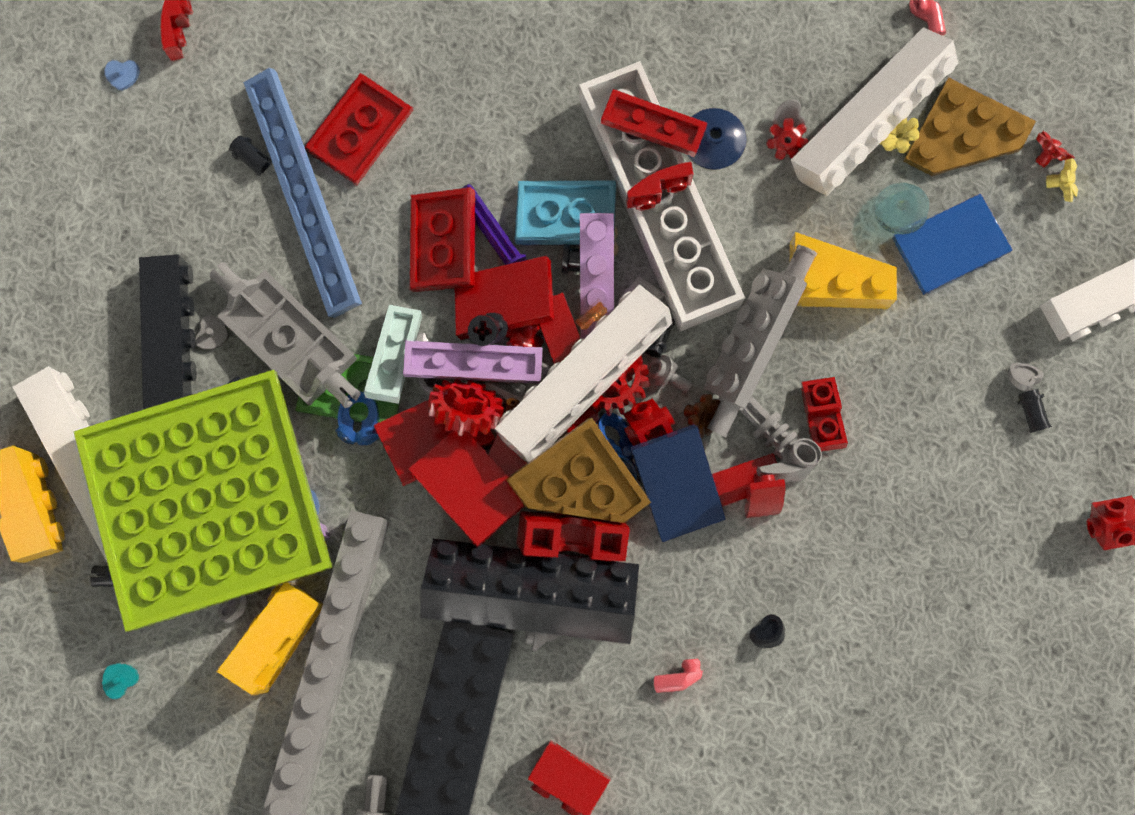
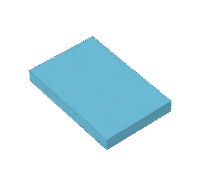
[515,180,616,245]

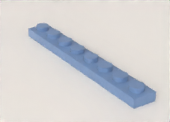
[243,68,362,318]

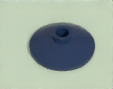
[687,108,747,170]

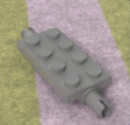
[703,245,818,437]
[210,262,361,408]

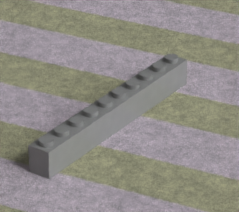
[261,510,389,815]

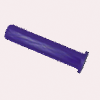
[462,184,527,265]

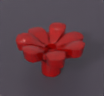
[766,118,809,160]
[1035,130,1075,168]
[506,324,544,348]

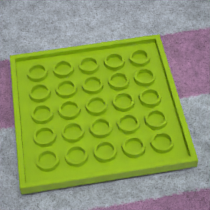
[74,370,333,632]

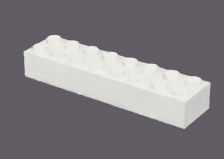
[579,61,745,332]

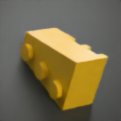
[0,446,65,563]
[217,582,323,695]

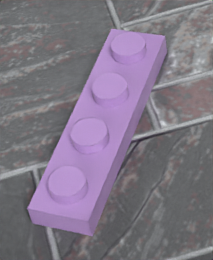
[580,213,614,339]
[403,341,543,384]

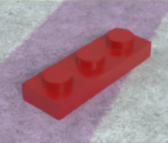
[601,89,708,157]

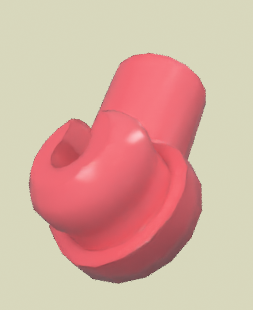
[909,0,946,36]
[654,659,703,693]

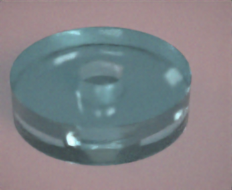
[875,183,930,234]

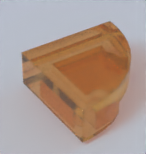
[575,298,608,330]

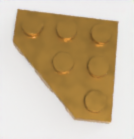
[903,77,1036,176]
[506,418,651,523]

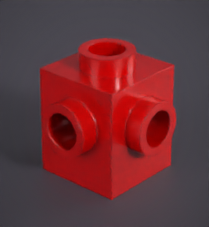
[624,398,675,446]
[1086,495,1135,551]

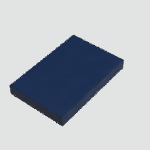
[630,424,726,543]

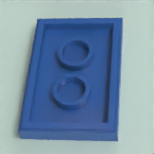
[892,193,1013,295]

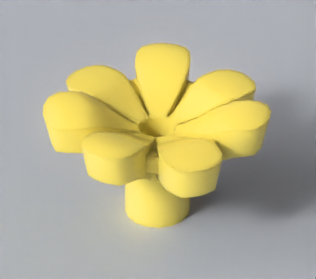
[879,118,919,153]
[1046,158,1078,202]

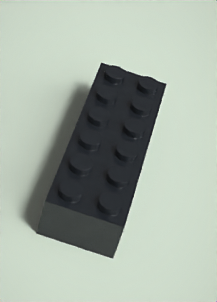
[420,538,639,644]
[395,621,515,815]

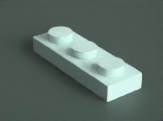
[364,305,422,404]

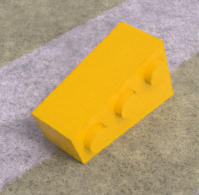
[790,232,897,309]

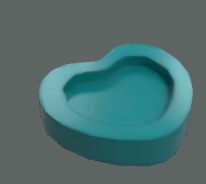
[102,663,139,699]

